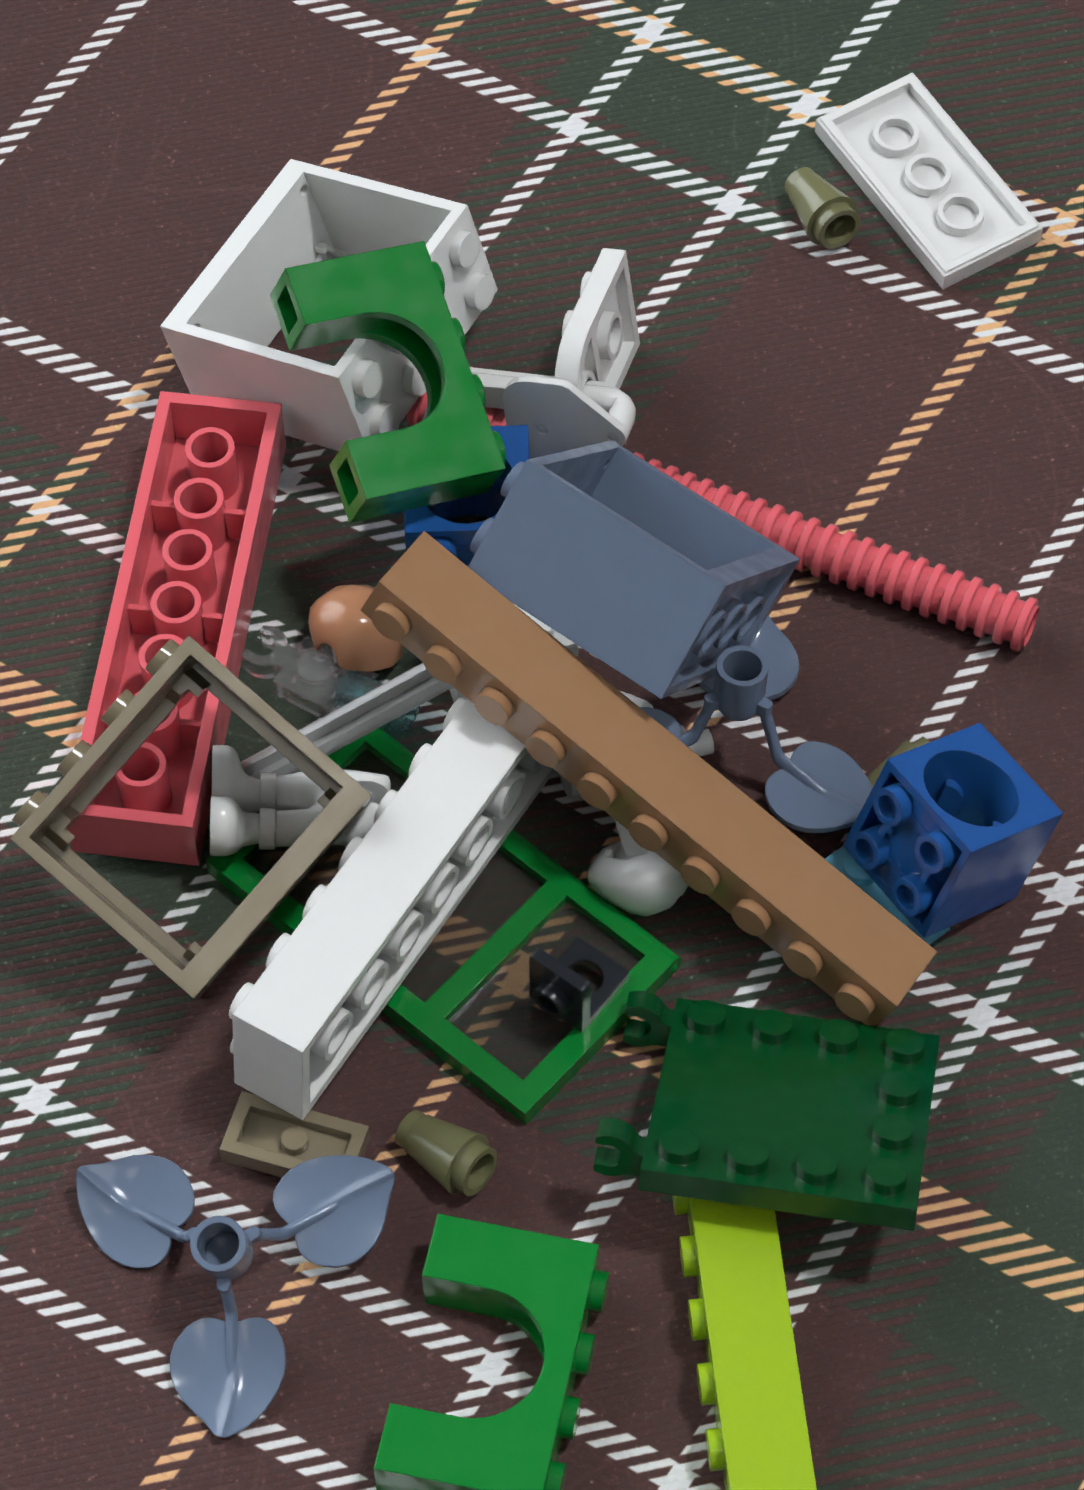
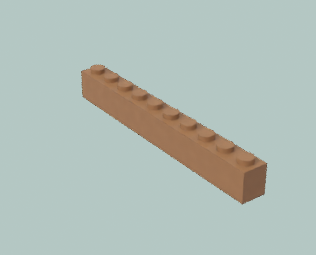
[360,531,937,1026]

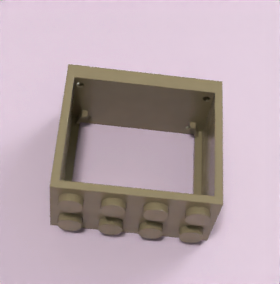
[10,636,373,998]

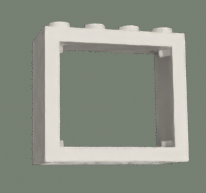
[160,159,498,451]

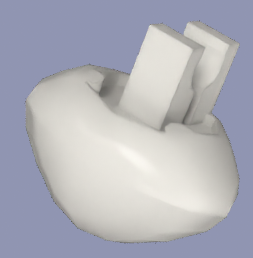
[588,819,688,916]

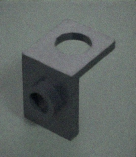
[529,937,629,1032]

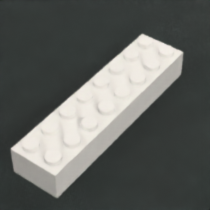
[229,698,555,1120]

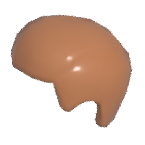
[308,585,403,672]

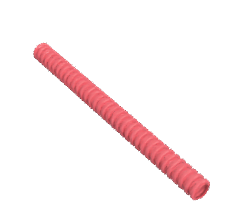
[407,392,1040,652]

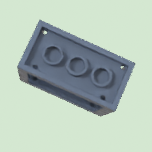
[468,440,800,699]

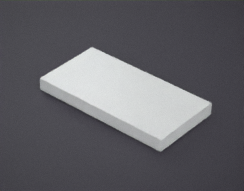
[815,72,1043,289]

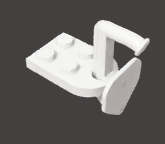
[422,248,640,459]

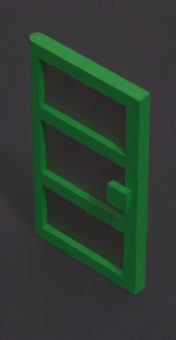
[206,727,682,1126]

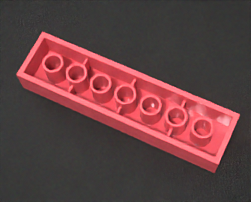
[68,391,286,866]

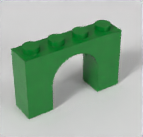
[270,241,506,523]
[374,1213,610,1490]

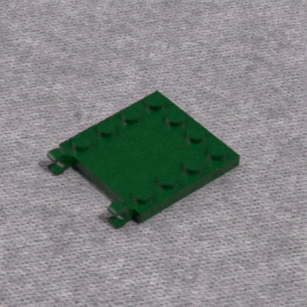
[593,991,940,1231]

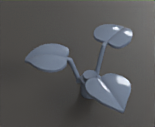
[640,615,873,833]
[76,1155,395,1438]

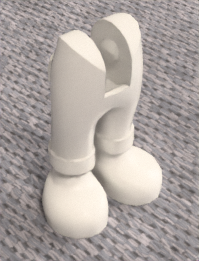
[210,745,391,856]

